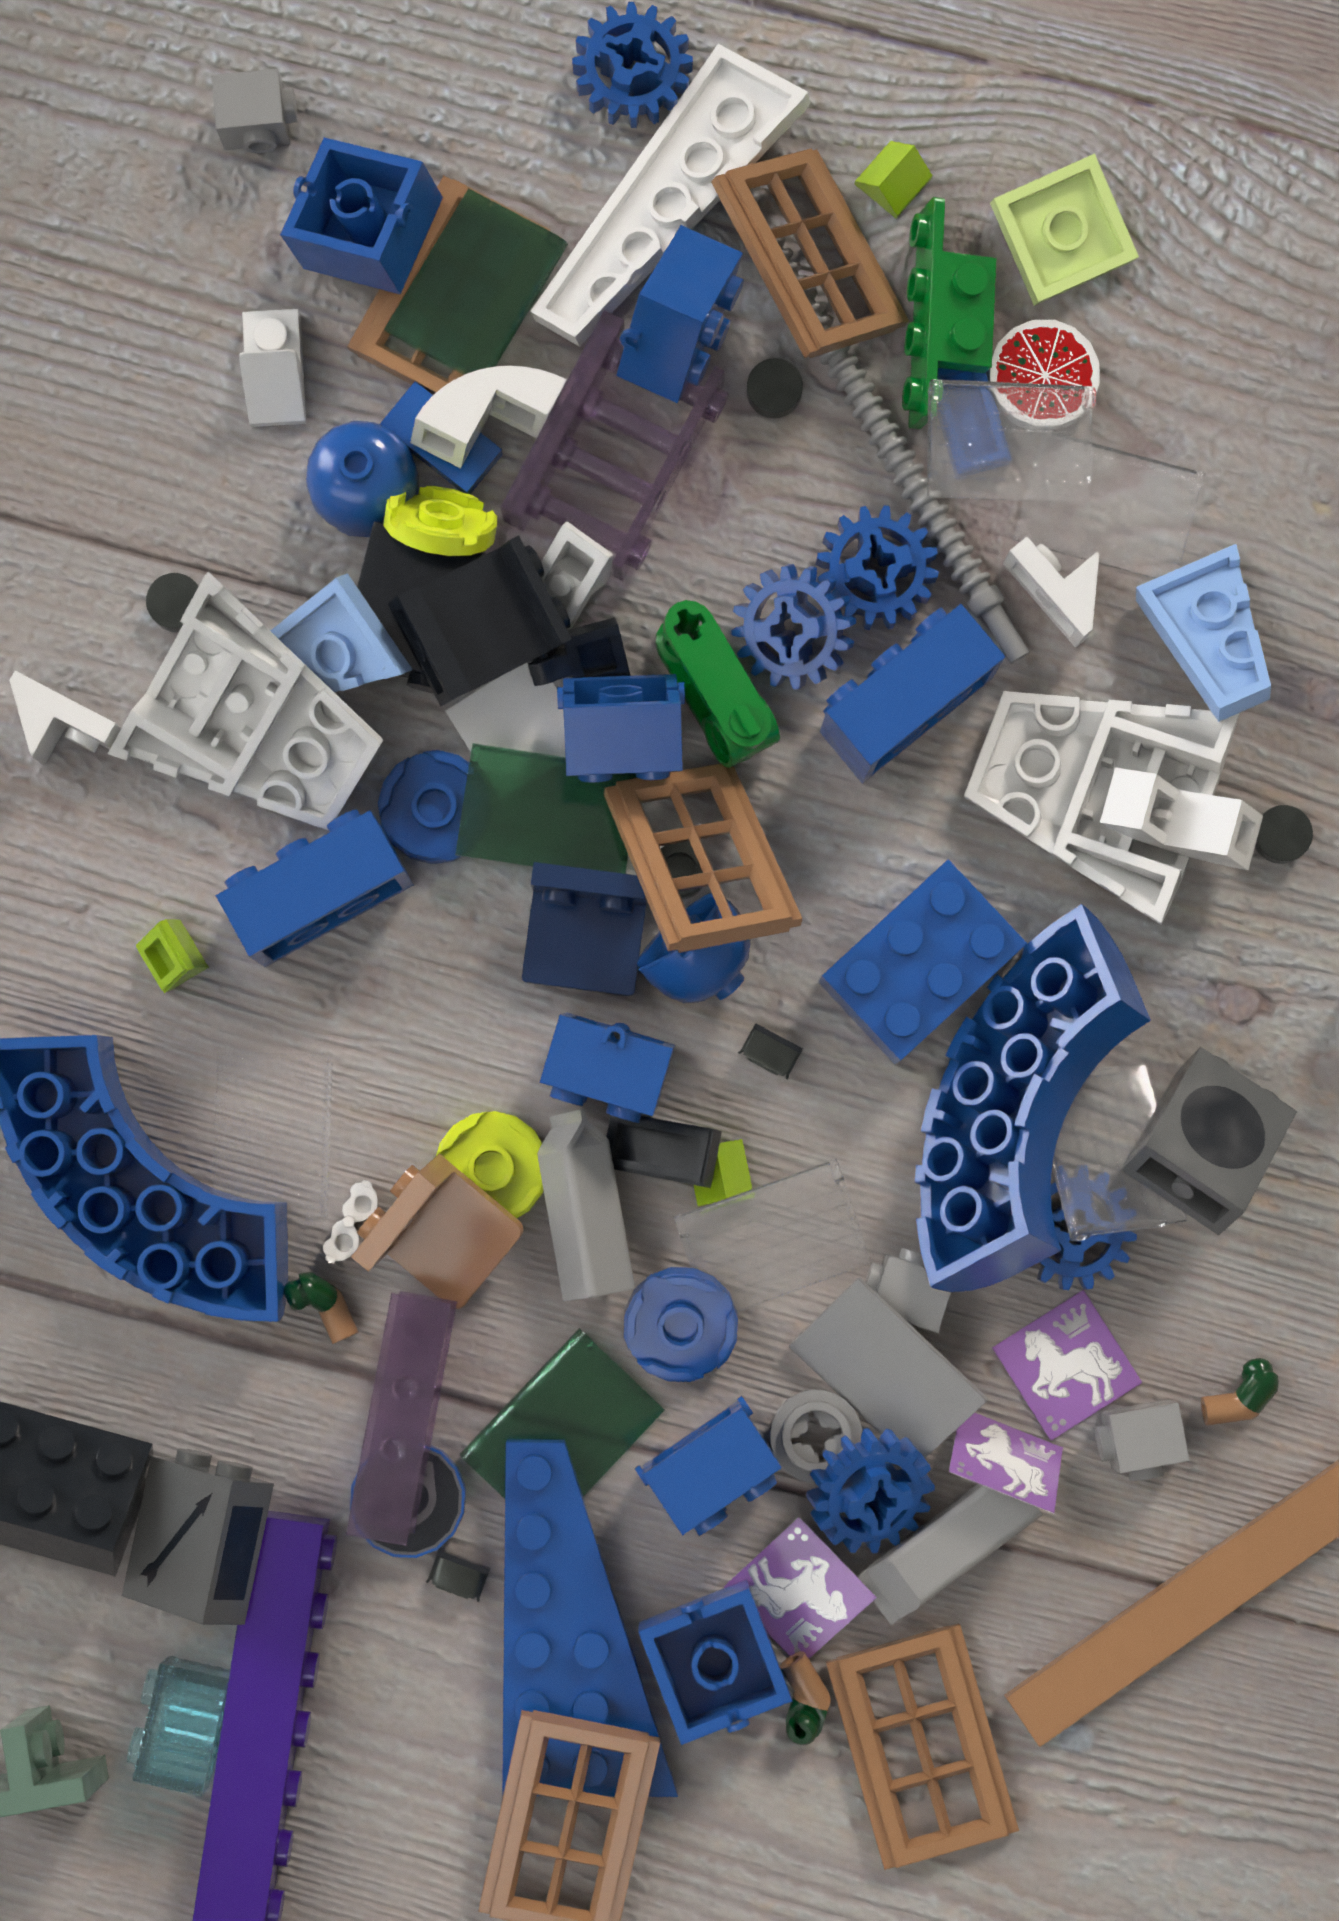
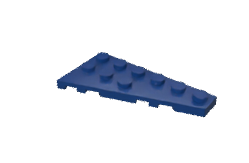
[502,1439,678,1797]

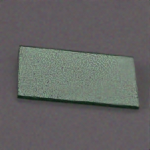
[384,188,568,375]
[455,743,637,874]
[460,1328,665,1498]

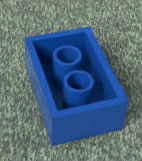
[820,604,1006,784]
[215,809,414,967]
[818,859,1027,1065]

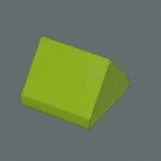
[854,141,933,219]
[136,919,209,993]
[693,1139,754,1206]

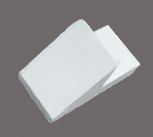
[239,309,306,427]
[541,522,613,630]
[1003,537,1099,648]
[9,671,121,765]

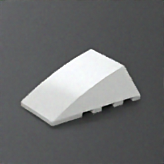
[108,572,383,830]
[964,691,1240,925]

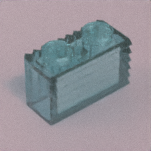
[127,1656,230,1797]

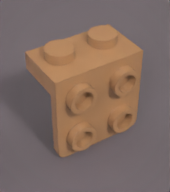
[351,1154,524,1309]

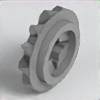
[770,1390,862,1483]

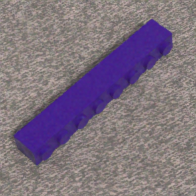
[192,1511,337,1921]

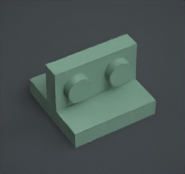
[0,1705,109,1818]

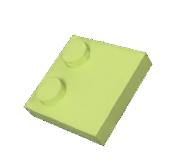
[990,154,1139,306]

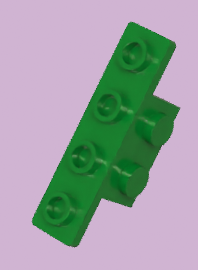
[902,197,997,429]

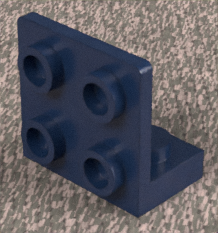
[522,862,647,996]

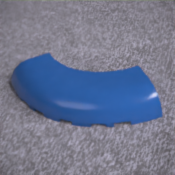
[915,904,1151,1292]
[0,1035,288,1322]

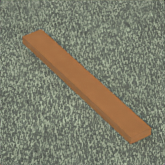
[1004,1460,1339,1747]

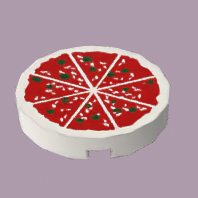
[988,320,1100,432]

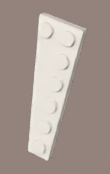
[530,44,811,347]

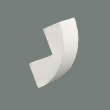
[410,366,567,468]
[1100,767,1263,870]

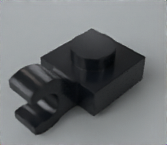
[527,617,631,686]

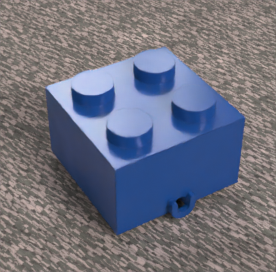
[280,137,443,294]
[616,225,744,403]
[557,674,685,783]
[539,1012,676,1123]
[635,1396,782,1536]
[638,1579,792,1745]

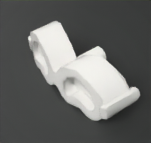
[323,1180,378,1263]

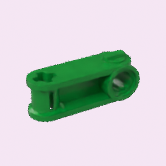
[655,600,780,768]

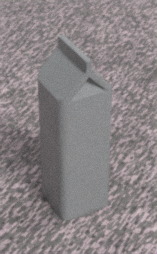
[537,1109,635,1302]
[857,1484,1043,1625]

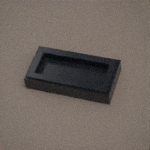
[606,1115,722,1188]

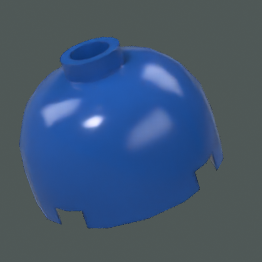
[306,420,419,537]
[637,893,751,1003]

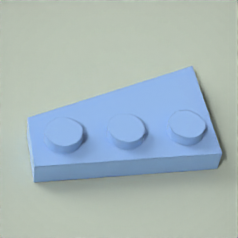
[1136,544,1271,722]
[270,573,413,692]

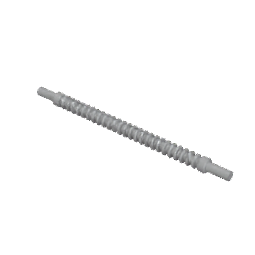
[762,213,1030,664]

